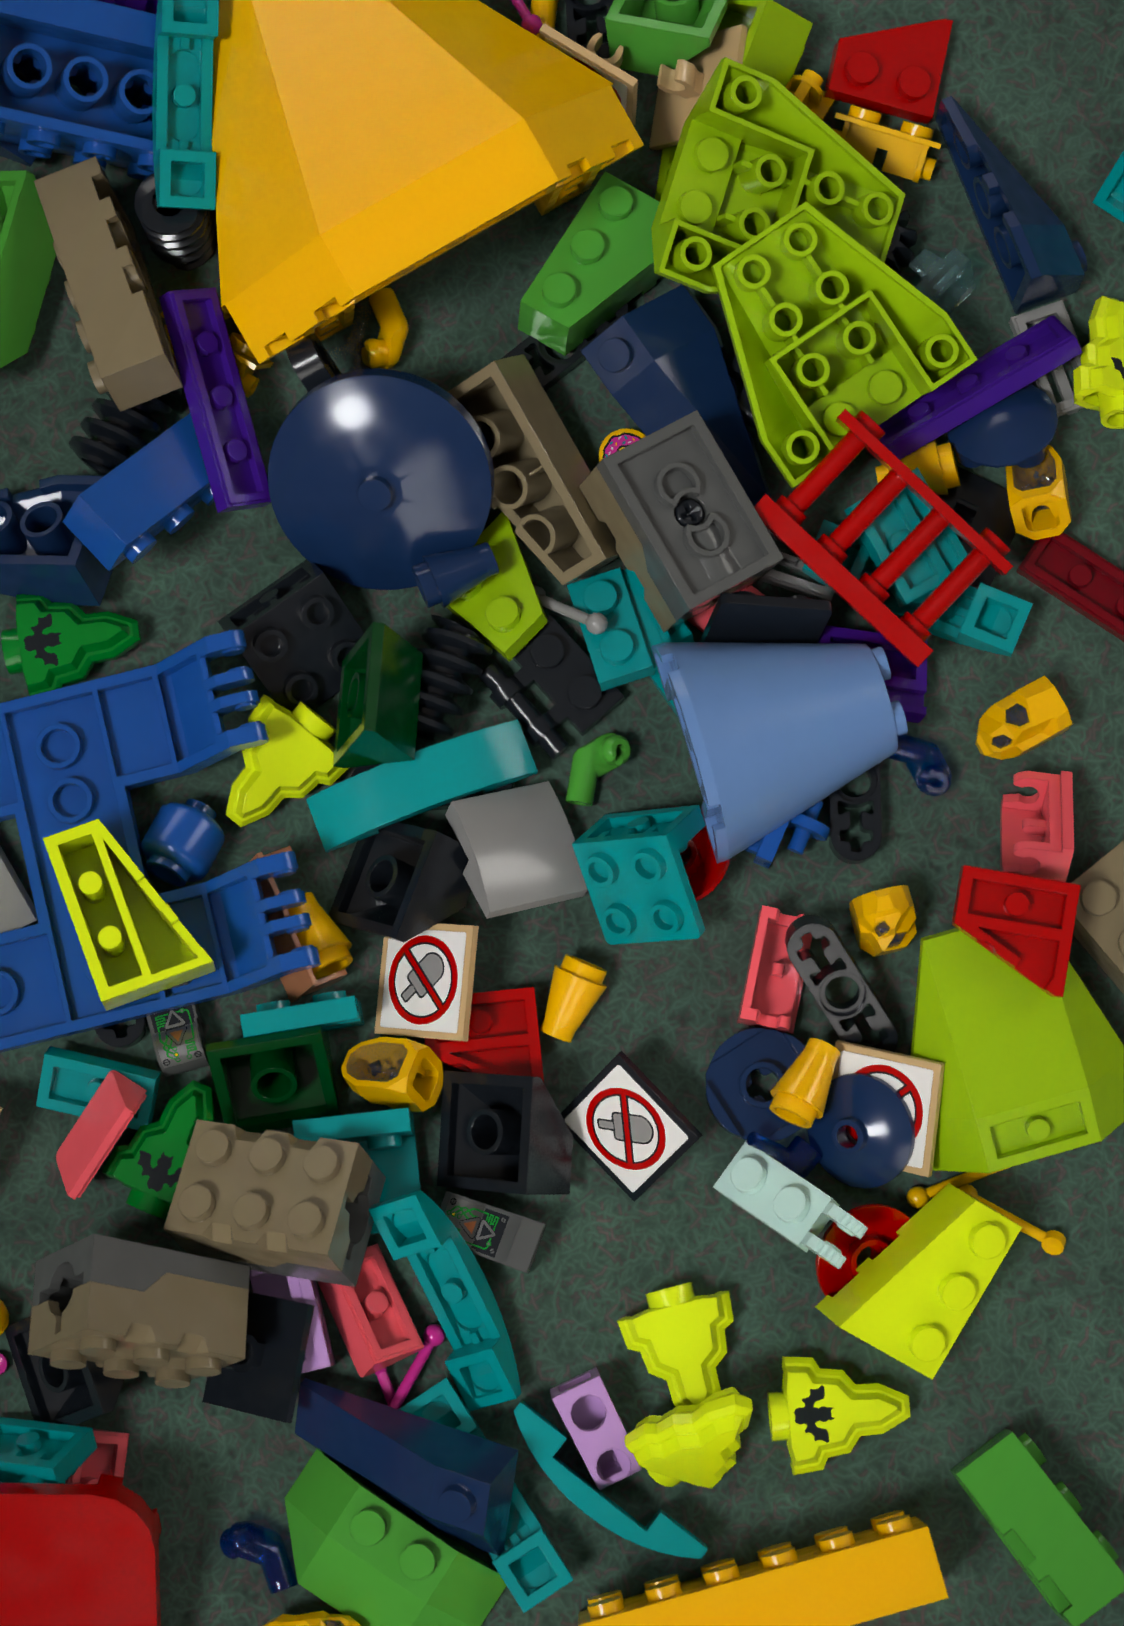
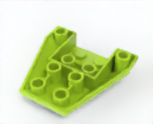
[651,57,906,294]
[711,202,978,488]
[911,928,1124,1173]

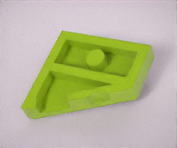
[446,512,548,662]

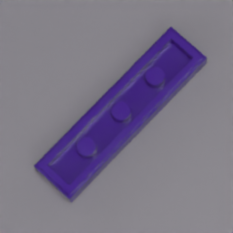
[159,287,271,513]
[879,315,1083,460]

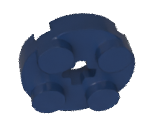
[705,1028,805,1143]

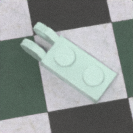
[713,1140,868,1269]

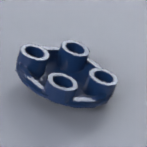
[948,384,1058,468]

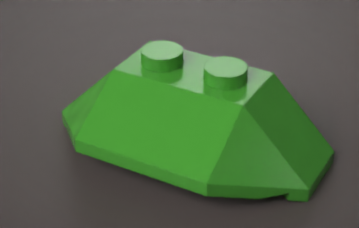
[0,170,56,368]
[284,1449,507,1626]

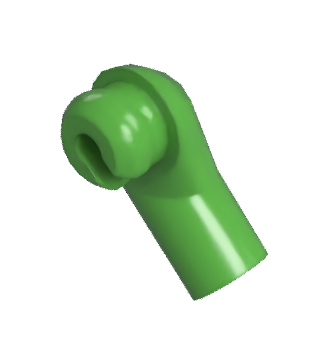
[565,733,631,807]

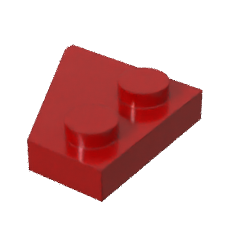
[824,18,953,124]
[952,865,1081,998]
[424,987,544,1083]

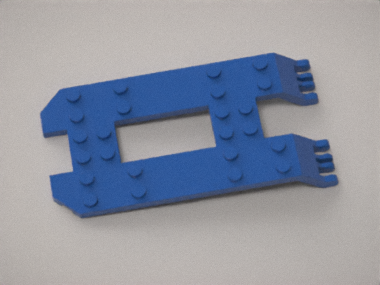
[0,629,321,1053]

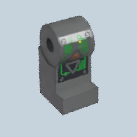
[146,982,209,1077]
[440,1191,547,1274]

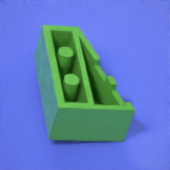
[518,171,661,356]
[950,1429,1124,1626]

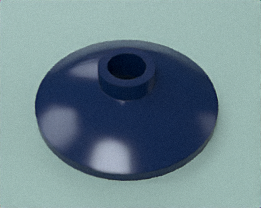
[807,1073,915,1188]

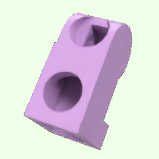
[549,1367,642,1490]

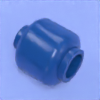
[140,799,225,887]

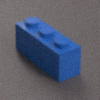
[62,413,214,571]

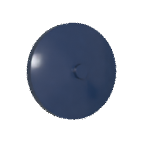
[268,368,495,590]

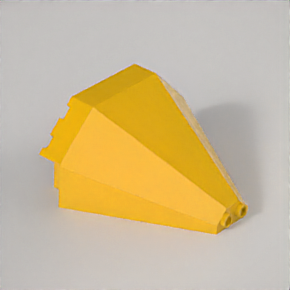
[212,0,644,365]

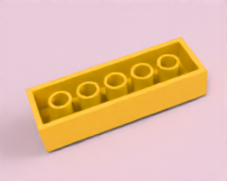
[578,1510,949,1626]

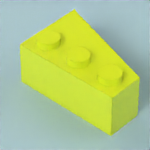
[43,819,216,1011]
[815,1183,1022,1380]

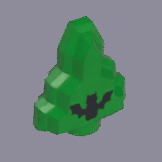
[1,594,142,696]
[101,1080,215,1220]

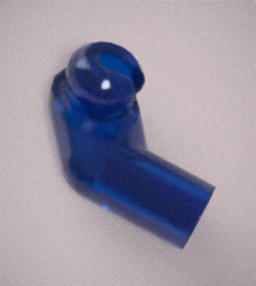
[888,734,952,796]
[220,1521,298,1594]

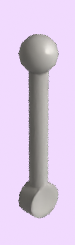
[534,585,608,635]

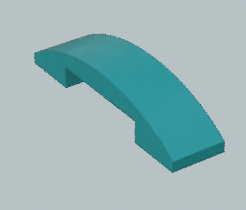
[152,0,219,211]
[802,519,1033,657]
[306,719,538,853]
[368,1190,521,1412]
[398,1378,574,1613]
[513,1400,708,1559]

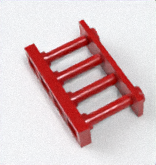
[754,409,1013,667]

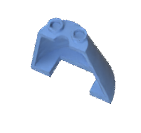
[651,642,908,863]

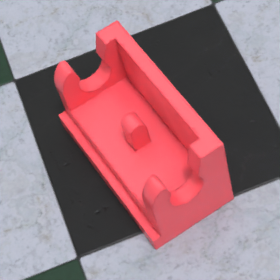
[1000,771,1074,882]
[737,905,812,1034]

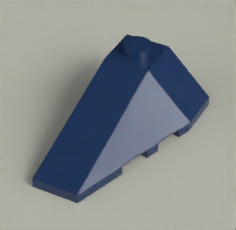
[935,96,1087,314]
[581,285,771,506]
[0,475,113,606]
[295,1378,518,1556]

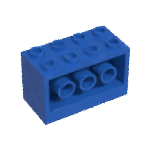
[0,0,156,181]

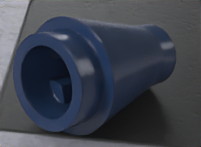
[411,542,499,608]

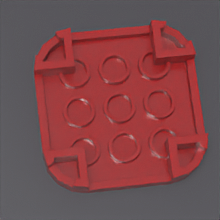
[0,1473,162,1626]

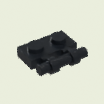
[479,615,624,760]

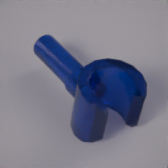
[747,1132,823,1178]

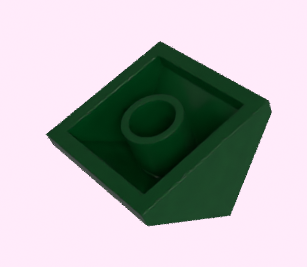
[333,621,423,768]
[206,1025,341,1133]

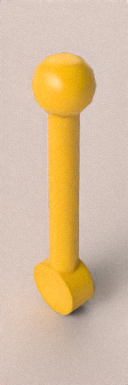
[906,1167,1010,1209]
[959,1184,1067,1255]

